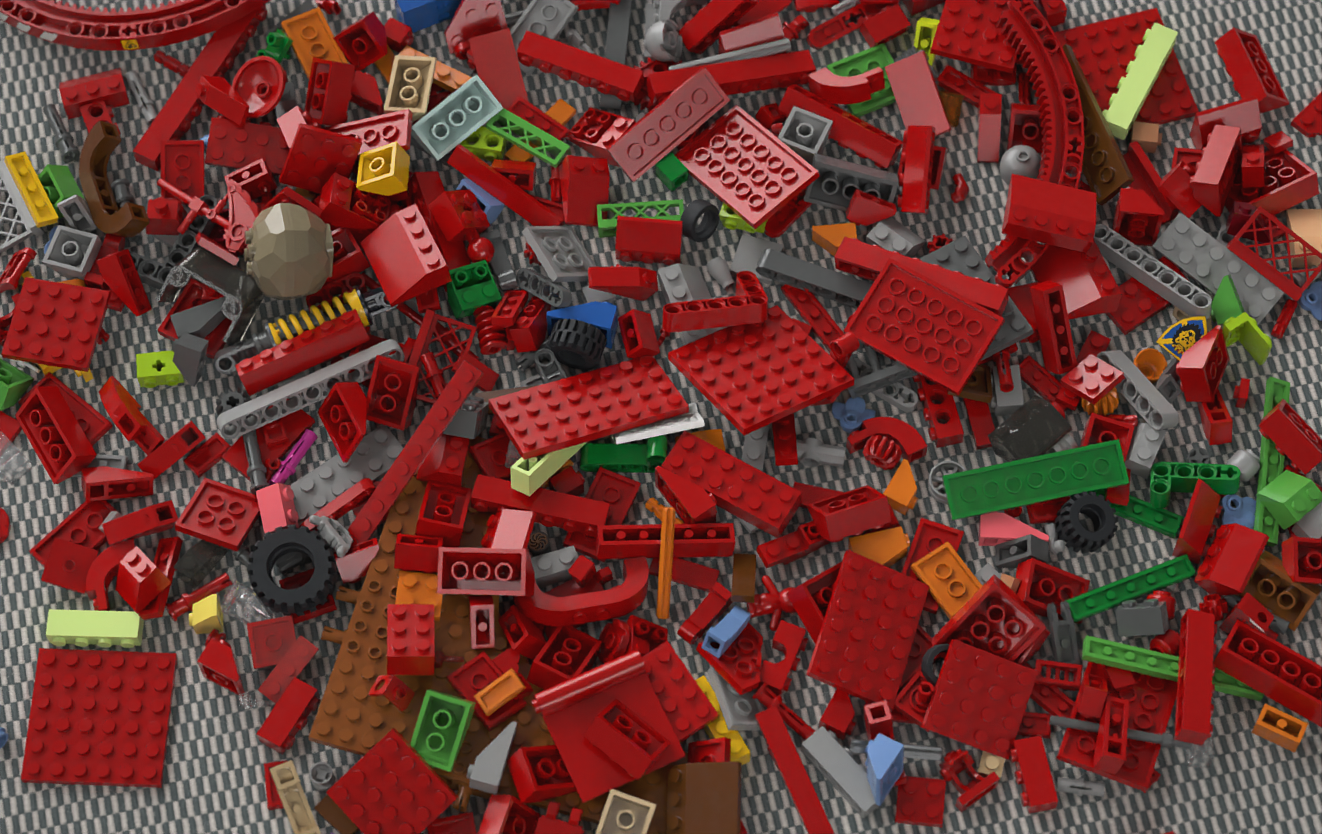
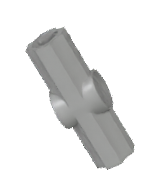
[796,438,846,468]

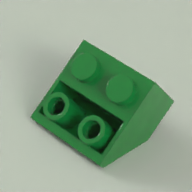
[446,260,502,320]

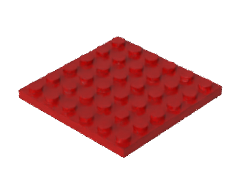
[1045,8,1199,132]
[668,305,855,435]
[21,648,178,788]

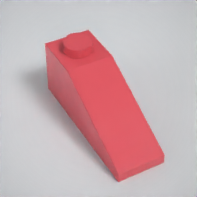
[978,512,1049,546]

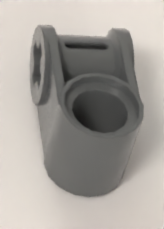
[535,348,567,384]

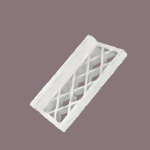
[611,403,705,444]

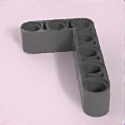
[129,194,221,293]

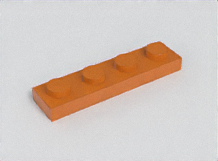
[398,45,472,93]

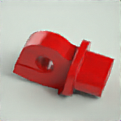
[314,0,341,15]
[782,15,809,41]

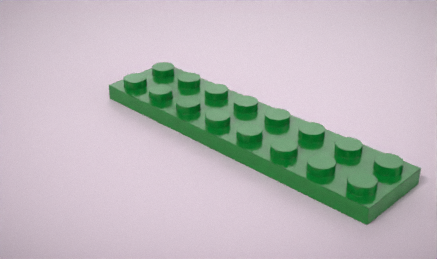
[942,439,1129,521]

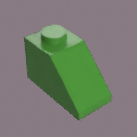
[1211,274,1245,325]

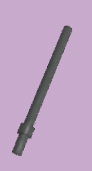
[1049,715,1191,749]

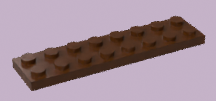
[1062,44,1134,206]

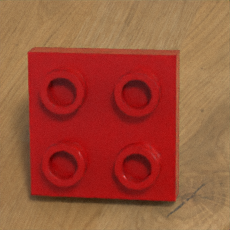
[893,670,935,732]

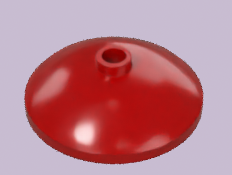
[232,56,286,118]

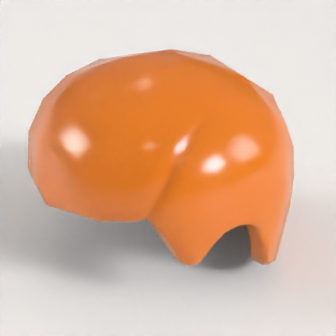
[1133,348,1167,384]

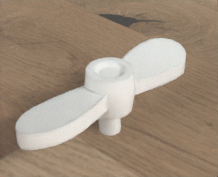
[12,359,41,373]

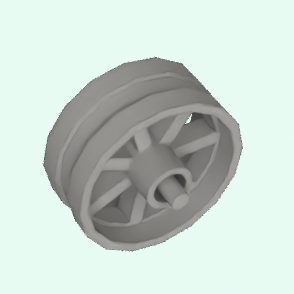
[928,461,966,504]

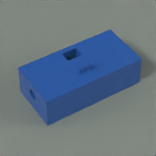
[394,0,462,33]

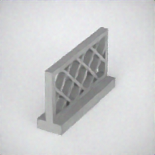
[0,159,45,254]

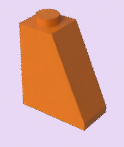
[848,526,910,568]

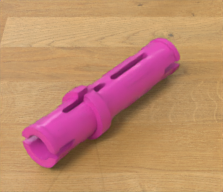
[269,429,318,485]

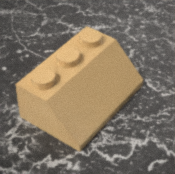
[384,55,437,123]

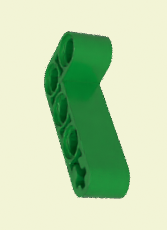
[580,435,668,473]
[1150,462,1241,509]

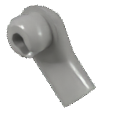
[1044,523,1065,554]

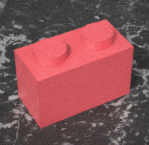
[256,483,299,534]

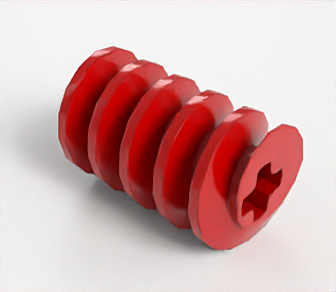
[473,306,507,355]

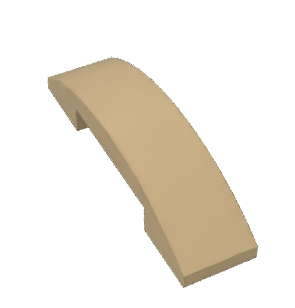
[270,760,321,834]

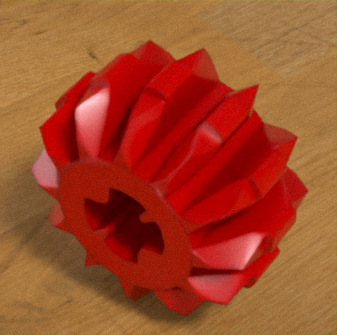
[862,435,902,470]

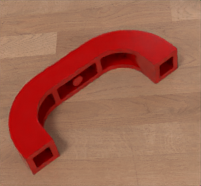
[512,556,649,627]

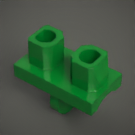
[256,29,293,63]

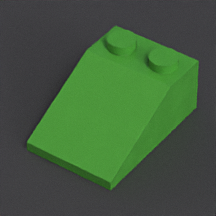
[410,689,476,772]

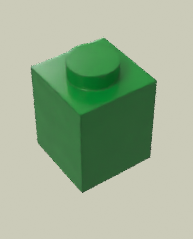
[655,152,688,192]

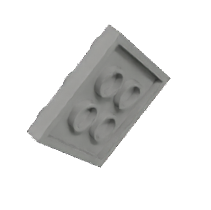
[522,226,596,282]

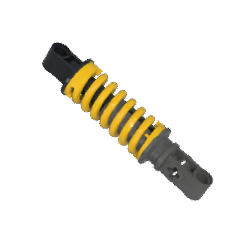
[214,286,398,374]

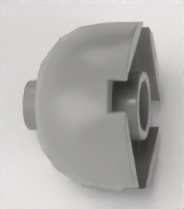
[644,19,683,62]
[999,145,1041,185]

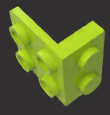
[1222,312,1272,365]

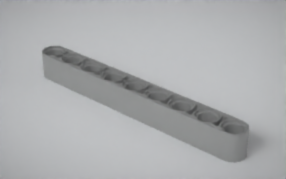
[216,339,405,439]

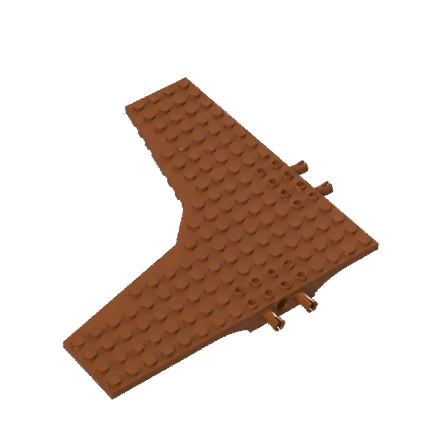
[308,436,688,834]

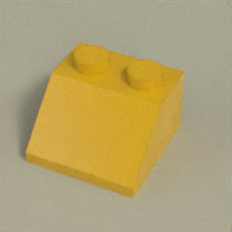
[356,142,410,196]

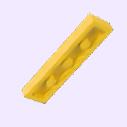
[4,152,59,228]

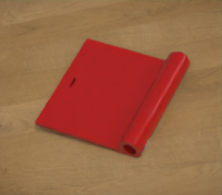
[531,649,686,803]

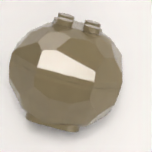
[244,203,334,300]

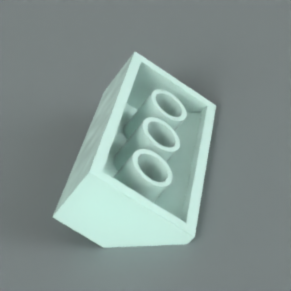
[411,75,503,161]

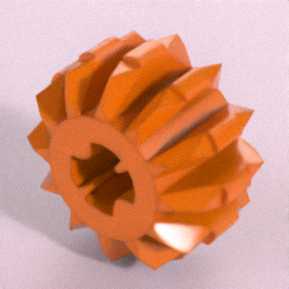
[1081,387,1119,416]

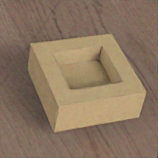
[978,751,1005,780]

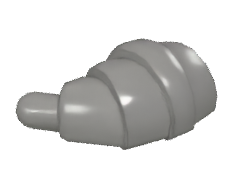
[309,515,353,558]

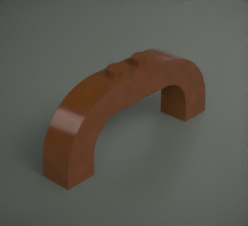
[79,121,150,238]

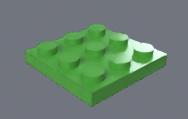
[827,43,896,117]

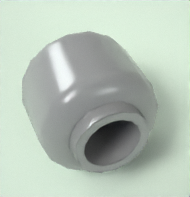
[1226,448,1260,482]

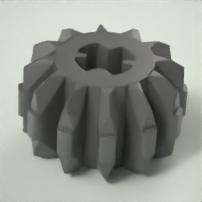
[215,387,252,426]

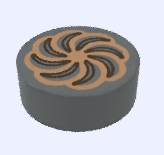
[527,531,550,555]

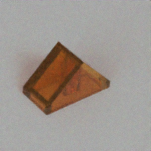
[938,89,964,127]

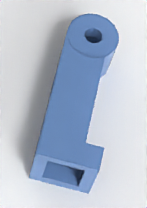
[701,605,751,658]

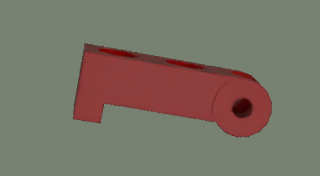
[84,233,125,290]
[677,582,733,645]

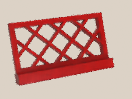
[1226,206,1322,302]
[408,309,477,405]

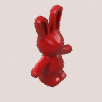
[746,575,796,632]

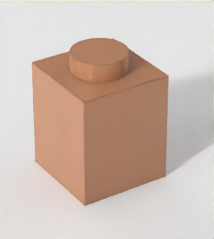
[1130,121,1162,153]

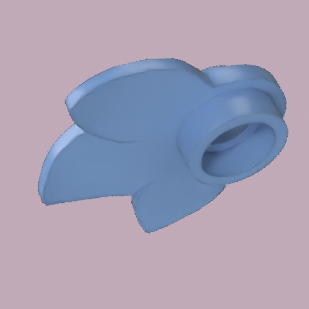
[1299,281,1322,321]
[832,397,876,433]
[1221,494,1256,530]

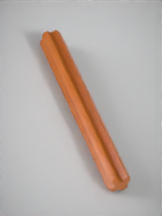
[656,507,676,619]

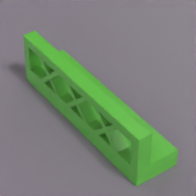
[486,108,571,168]
[597,199,684,238]

